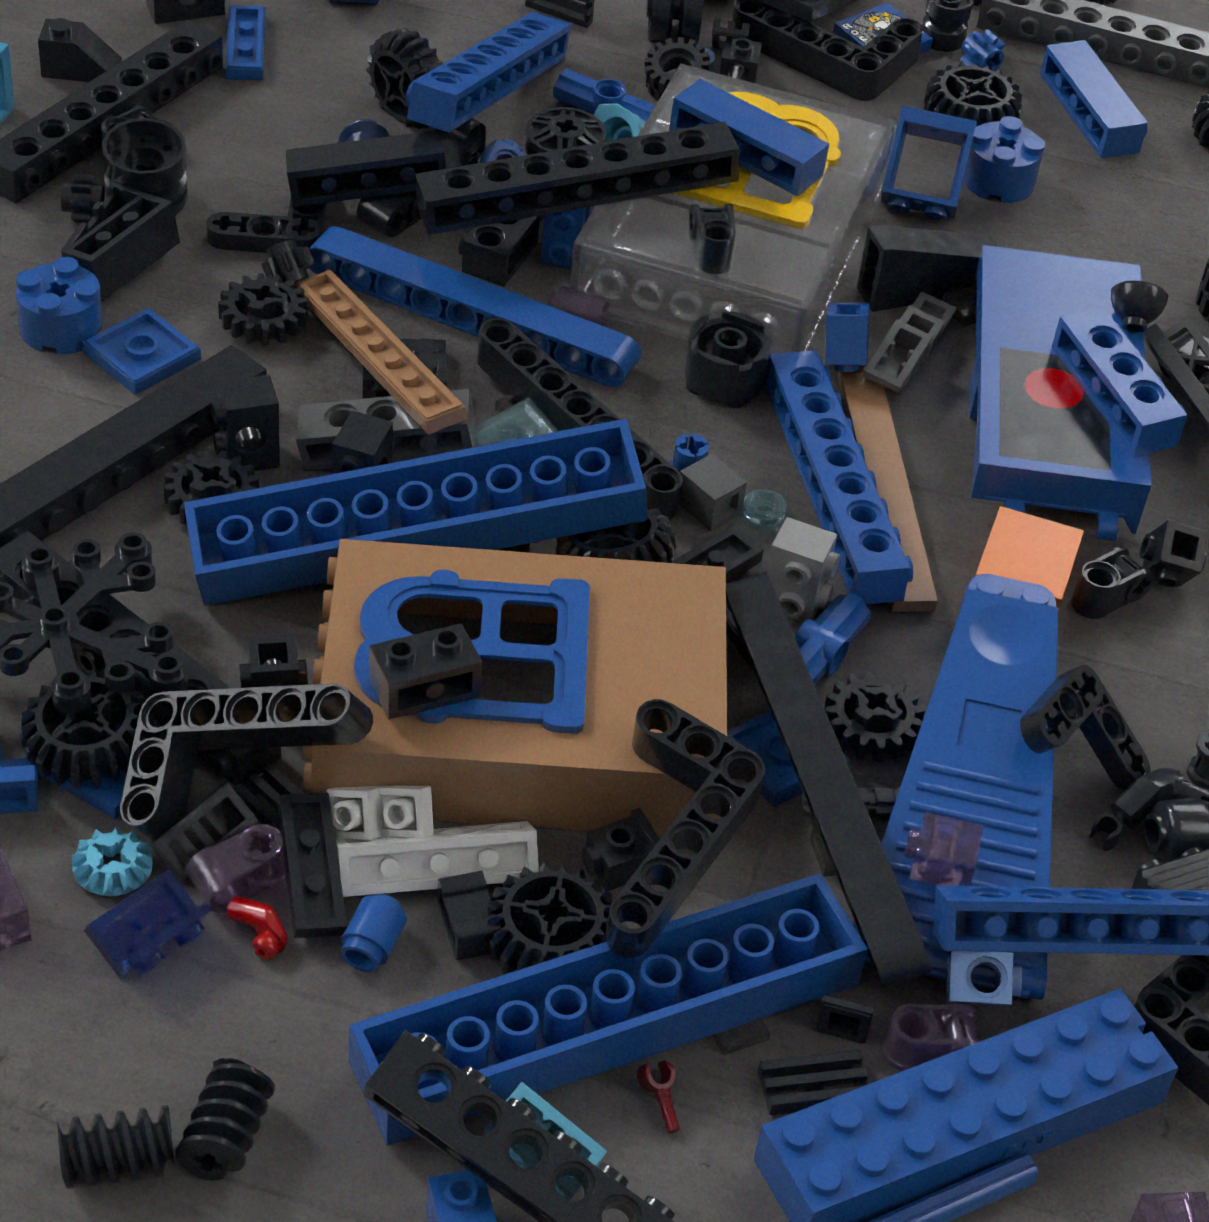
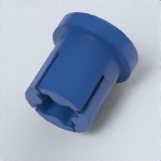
[670,434,709,472]

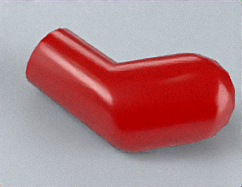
[227,896,288,960]

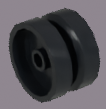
[646,0,703,44]

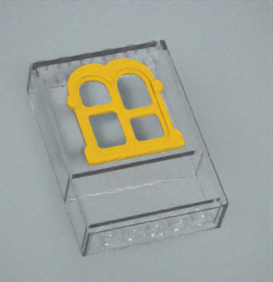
[568,64,896,354]

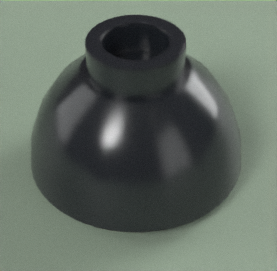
[1110,281,1169,333]

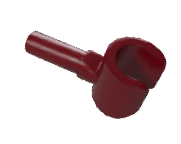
[637,1060,680,1134]

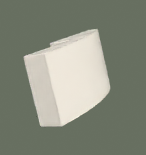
[327,785,434,840]

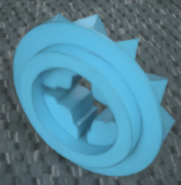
[72,825,153,896]

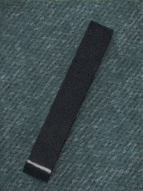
[477,318,683,520]

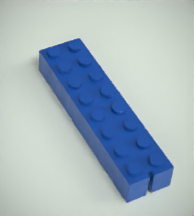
[754,988,1178,1222]

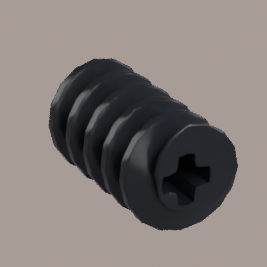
[175,1058,275,1181]
[57,1105,174,1189]

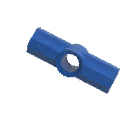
[553,68,665,134]
[794,592,871,685]

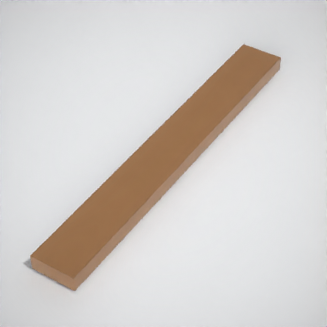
[295,270,468,435]
[837,366,938,612]

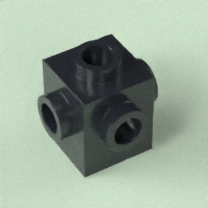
[1139,520,1209,587]
[239,634,308,688]

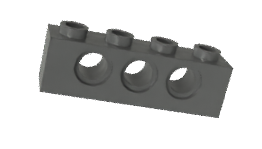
[296,389,476,471]

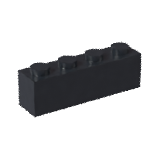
[286,130,447,207]

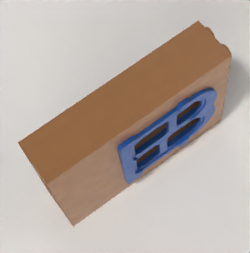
[303,539,727,836]

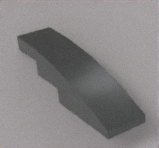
[862,291,957,393]

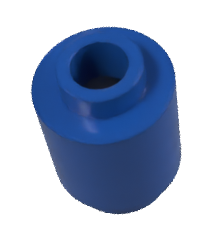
[340,894,407,972]

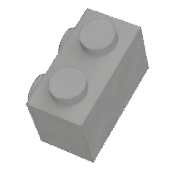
[767,517,840,623]

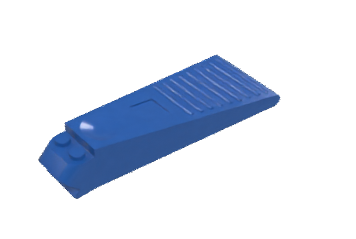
[854,574,1058,1000]

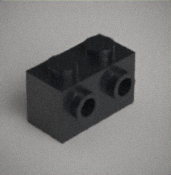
[369,623,483,720]

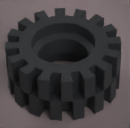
[644,37,711,106]

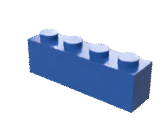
[1040,40,1148,158]
[669,79,829,196]

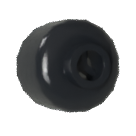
[1143,798,1209,861]

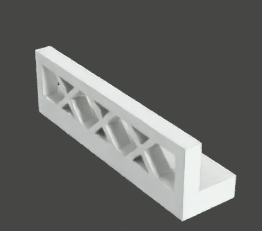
[335,821,539,897]

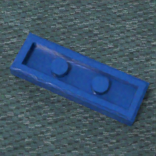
[226,5,266,80]

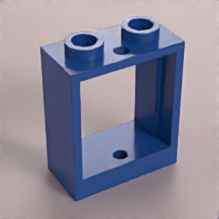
[881,106,977,220]

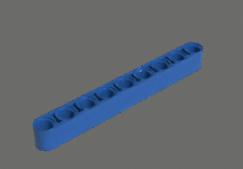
[309,226,642,387]

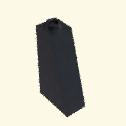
[857,224,997,312]

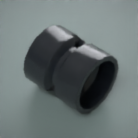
[922,0,973,52]

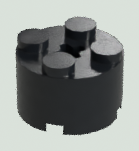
[685,311,772,408]

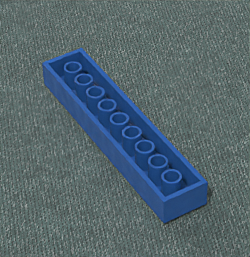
[184,419,647,606]
[348,873,868,1146]

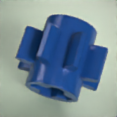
[960,29,1005,71]

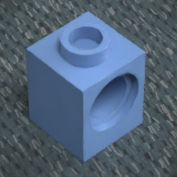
[946,951,1022,1008]

